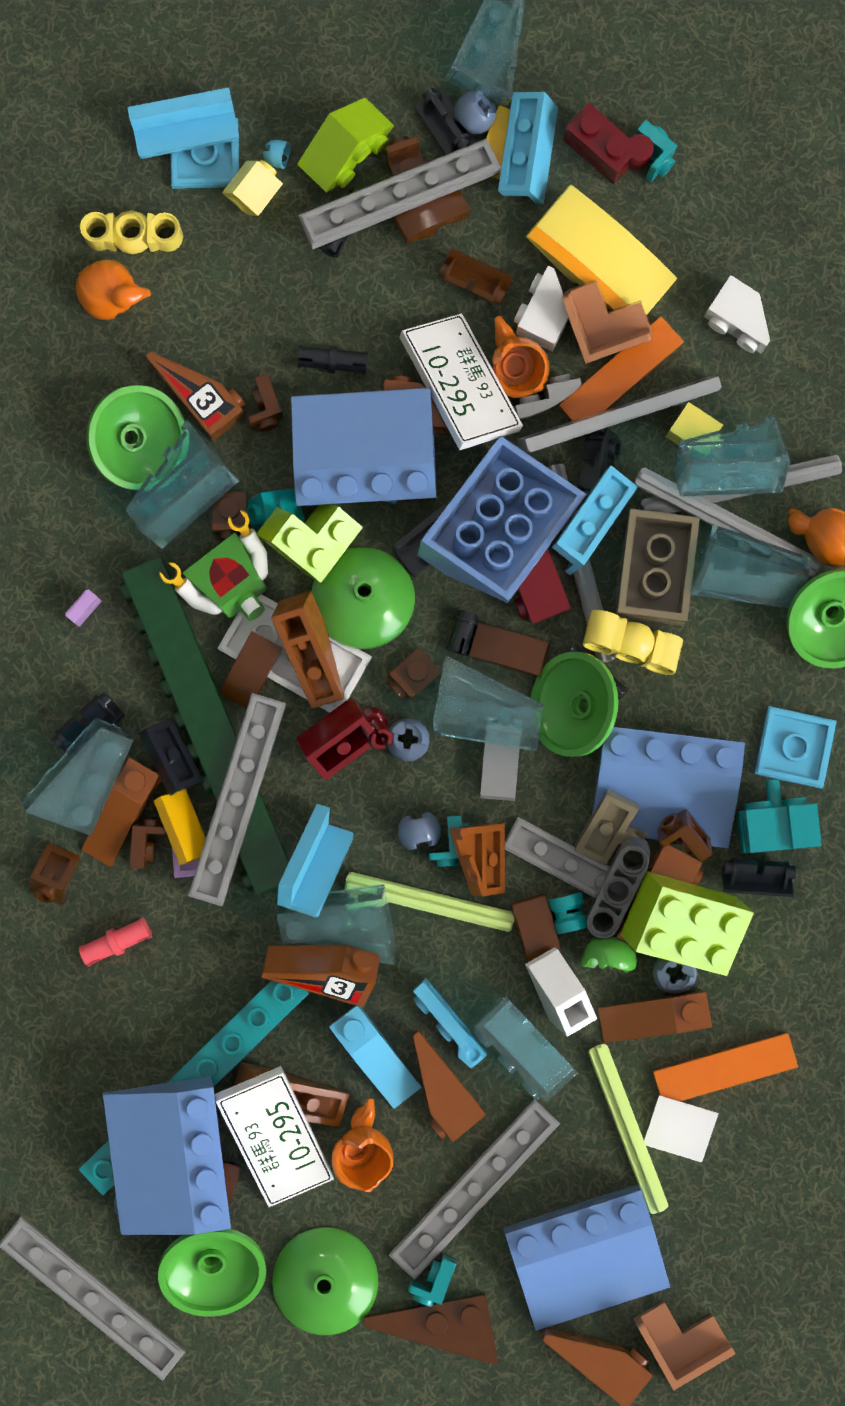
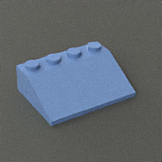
[291,387,437,506]
[418,436,587,603]
[592,727,745,848]
[103,1076,231,1235]
[503,1184,670,1331]

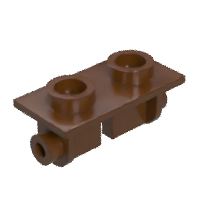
[438,248,513,305]

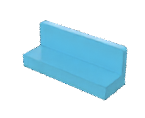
[127,88,239,159]
[498,92,558,205]
[552,465,638,575]
[277,804,354,917]

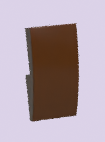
[391,190,471,244]
[469,623,550,677]
[220,631,283,708]
[510,894,562,973]

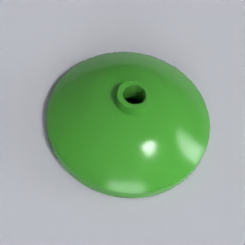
[86,385,187,490]
[312,547,415,649]
[787,569,845,668]
[530,652,618,757]
[272,1227,378,1335]
[158,1229,266,1317]

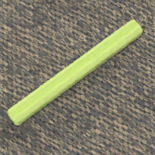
[344,872,514,932]
[588,1044,668,1214]

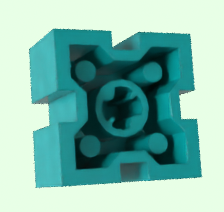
[736,779,822,853]

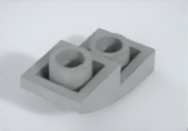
[513,374,582,420]
[480,724,521,801]

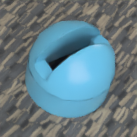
[263,140,291,169]

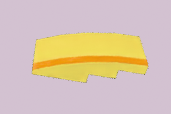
[525,185,677,315]

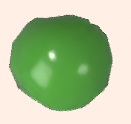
[579,936,637,973]

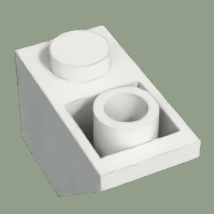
[514,266,569,352]
[704,275,770,354]
[525,947,597,1037]

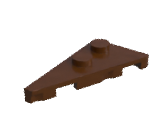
[363,1293,498,1364]

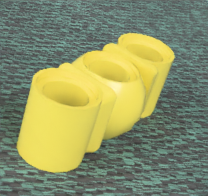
[80,210,183,255]
[582,610,683,675]

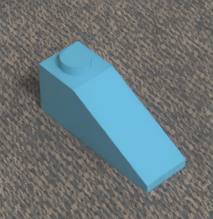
[329,1005,422,1109]

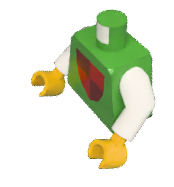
[159,509,268,621]

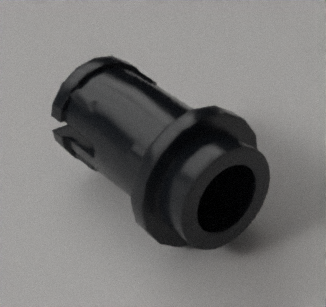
[446,610,479,656]

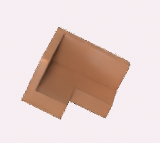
[562,279,653,363]
[633,1301,735,1390]

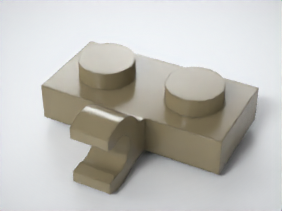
[575,788,647,865]

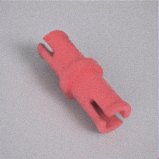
[79,917,152,967]

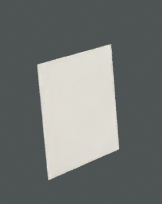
[644,1095,719,1162]

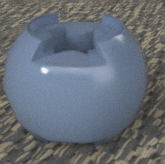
[454,91,496,134]
[386,718,430,762]
[397,812,441,850]
[653,958,698,995]

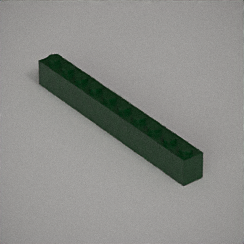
[120,557,290,895]

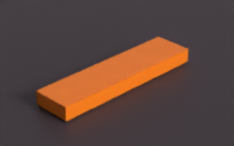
[559,316,684,421]
[653,1032,798,1101]

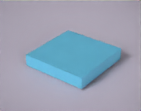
[171,118,240,189]
[754,706,837,789]

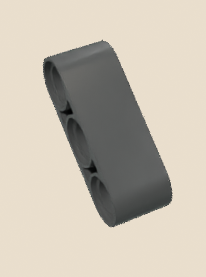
[587,837,650,938]

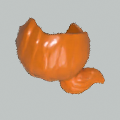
[76,260,151,320]
[492,316,549,398]
[788,508,845,567]
[332,1098,394,1193]

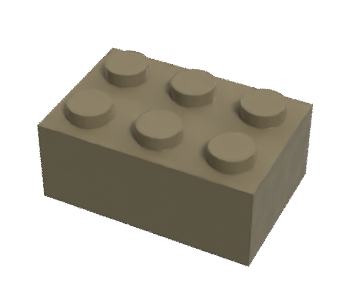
[614,509,700,626]

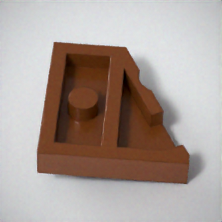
[450,822,505,897]

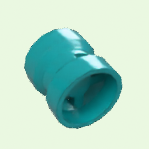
[548,892,588,934]

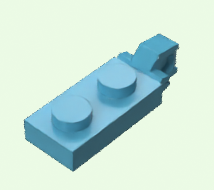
[413,978,487,1068]

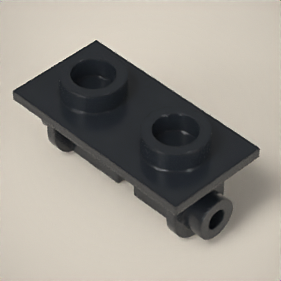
[414,88,478,155]
[578,427,621,499]
[52,692,125,762]
[721,857,796,897]

